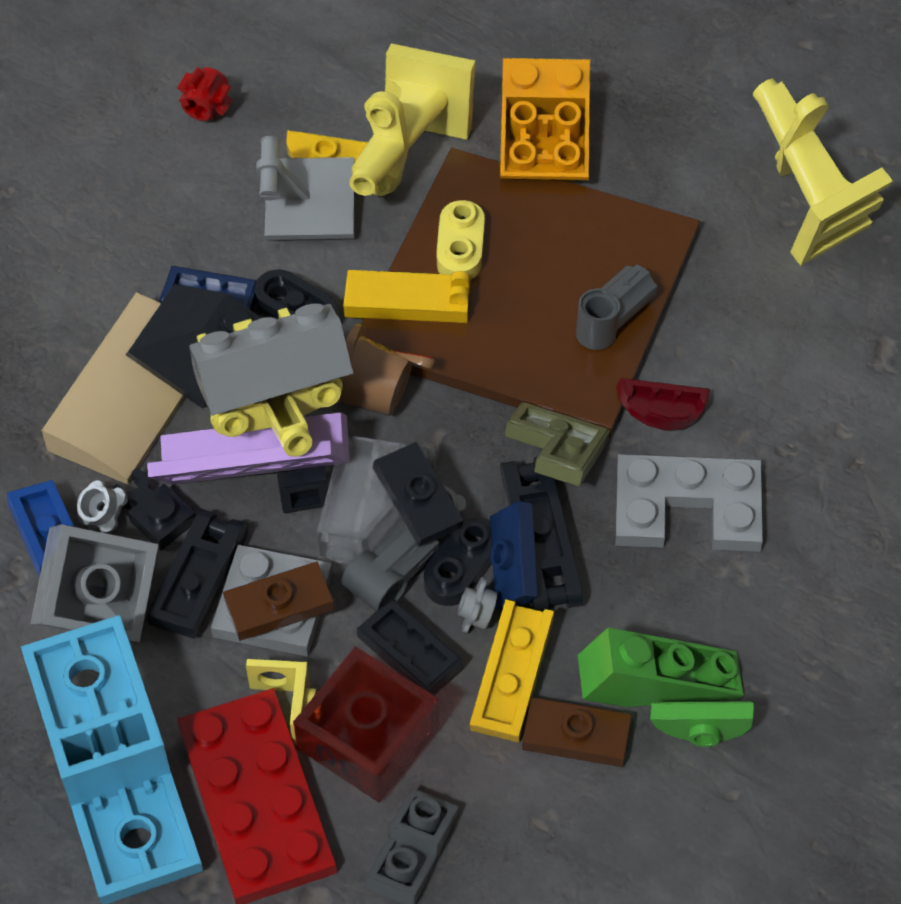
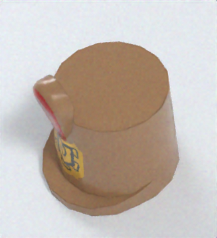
[337,323,435,416]

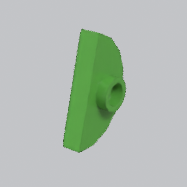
[650,702,754,747]

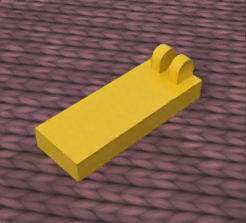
[343,270,471,323]
[469,600,554,743]

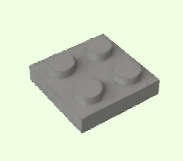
[211,545,333,657]

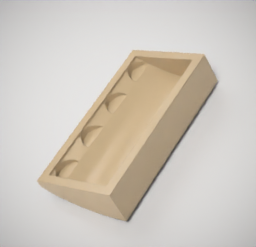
[41,292,186,485]

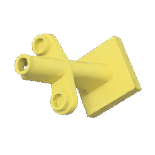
[349,43,476,196]
[753,78,893,266]
[197,308,343,457]

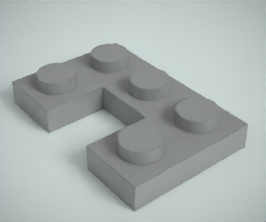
[615,454,763,552]

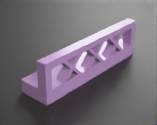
[147,412,350,485]

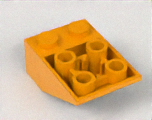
[500,58,590,180]

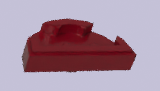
[616,378,710,431]

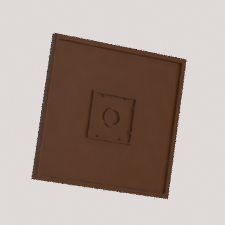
[361,147,700,437]

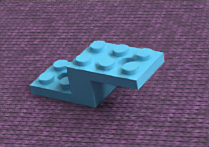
[21,615,203,904]

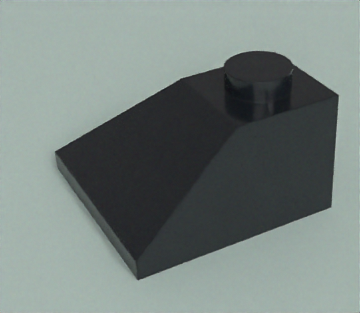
[126,284,261,408]

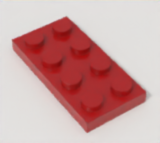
[177,688,337,904]

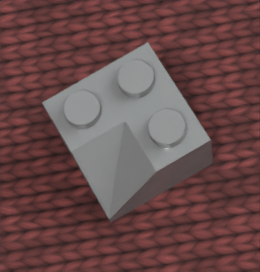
[30,524,158,642]

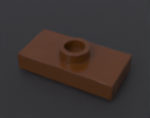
[223,561,334,641]
[522,697,632,767]

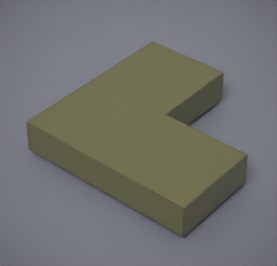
[504,402,610,487]

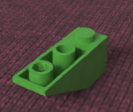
[578,627,744,707]

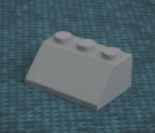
[189,304,353,416]

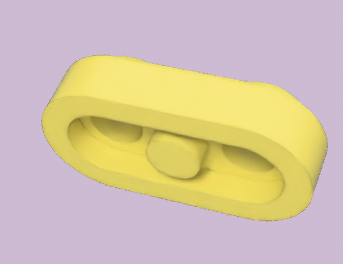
[437,200,485,280]

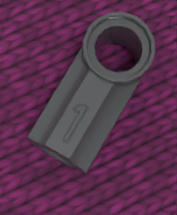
[575,264,657,350]
[341,523,439,611]

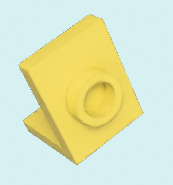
[246,659,317,746]

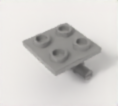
[256,136,355,240]

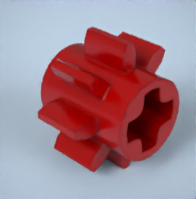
[177,67,233,121]

